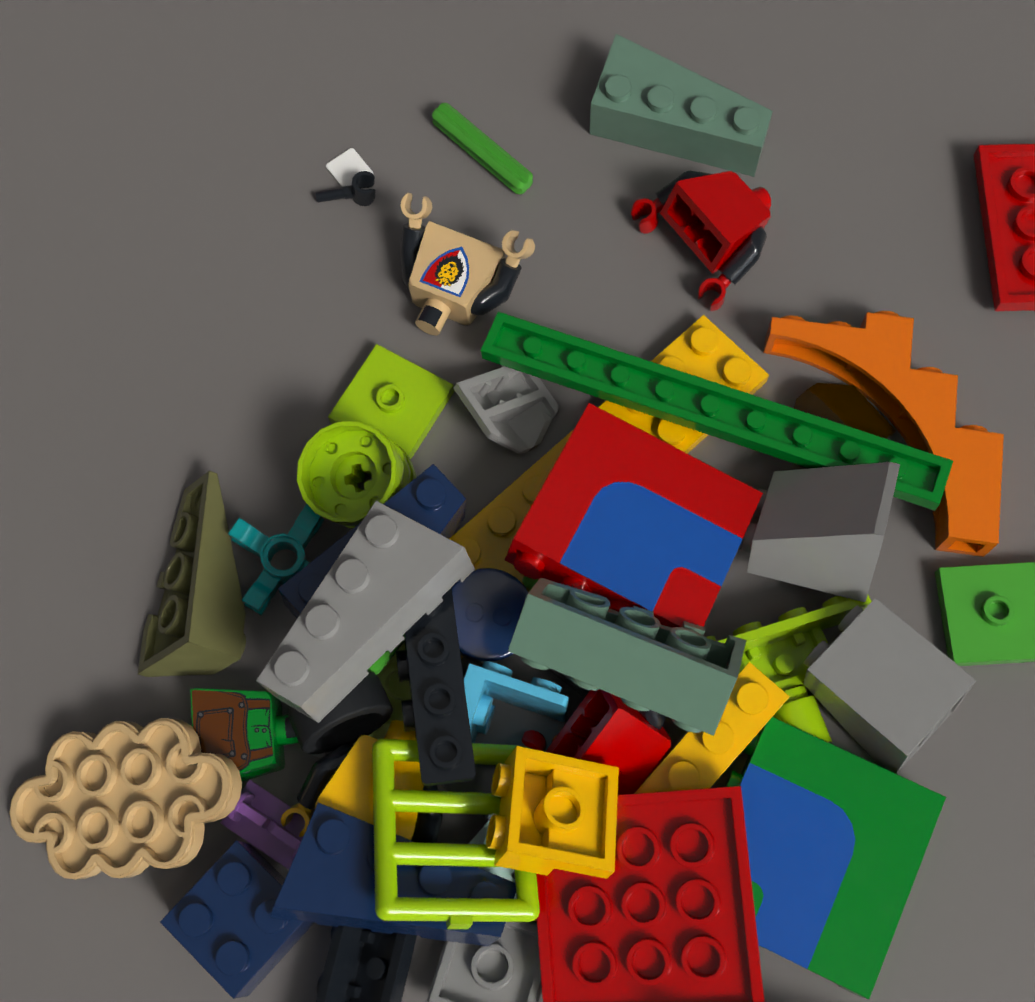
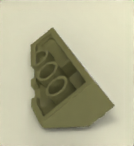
[138,471,246,677]

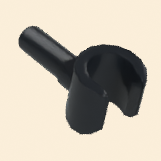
[316,171,376,206]

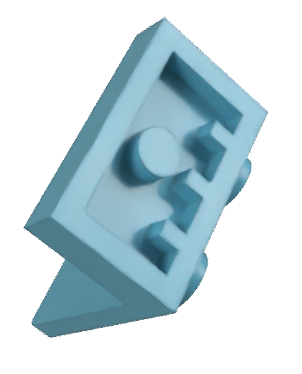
[464,661,569,743]

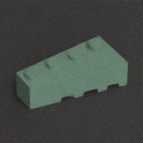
[590,34,773,177]
[508,578,746,736]

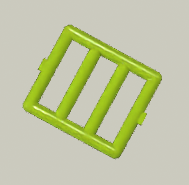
[372,739,540,929]

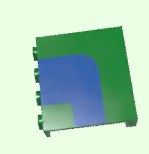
[725,717,946,999]

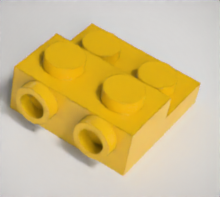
[486,746,619,879]

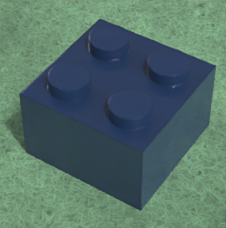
[160,840,315,999]

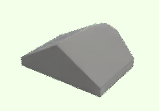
[454,366,560,454]

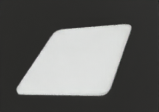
[326,148,373,187]

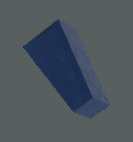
[278,464,466,618]
[270,803,516,946]

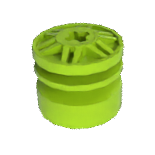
[297,421,416,529]

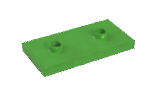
[935,562,1035,666]

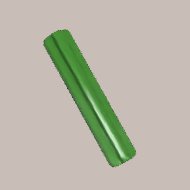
[431,103,533,195]

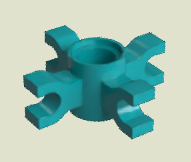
[228,504,324,616]

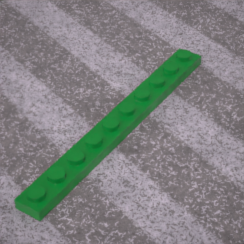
[481,312,953,511]

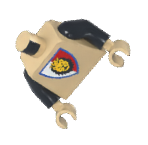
[400,193,535,336]

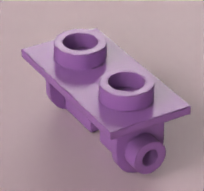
[220,779,305,869]

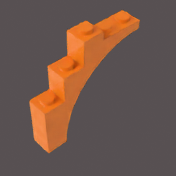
[763,311,1004,557]

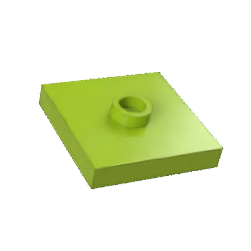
[328,344,455,459]

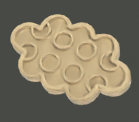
[9,718,242,880]

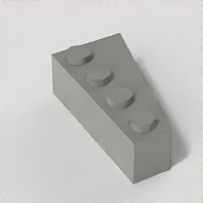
[256,501,475,723]

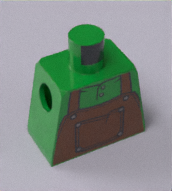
[190,688,299,782]

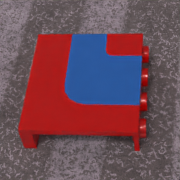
[504,403,763,628]

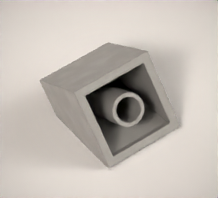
[742,462,900,602]
[803,598,977,774]

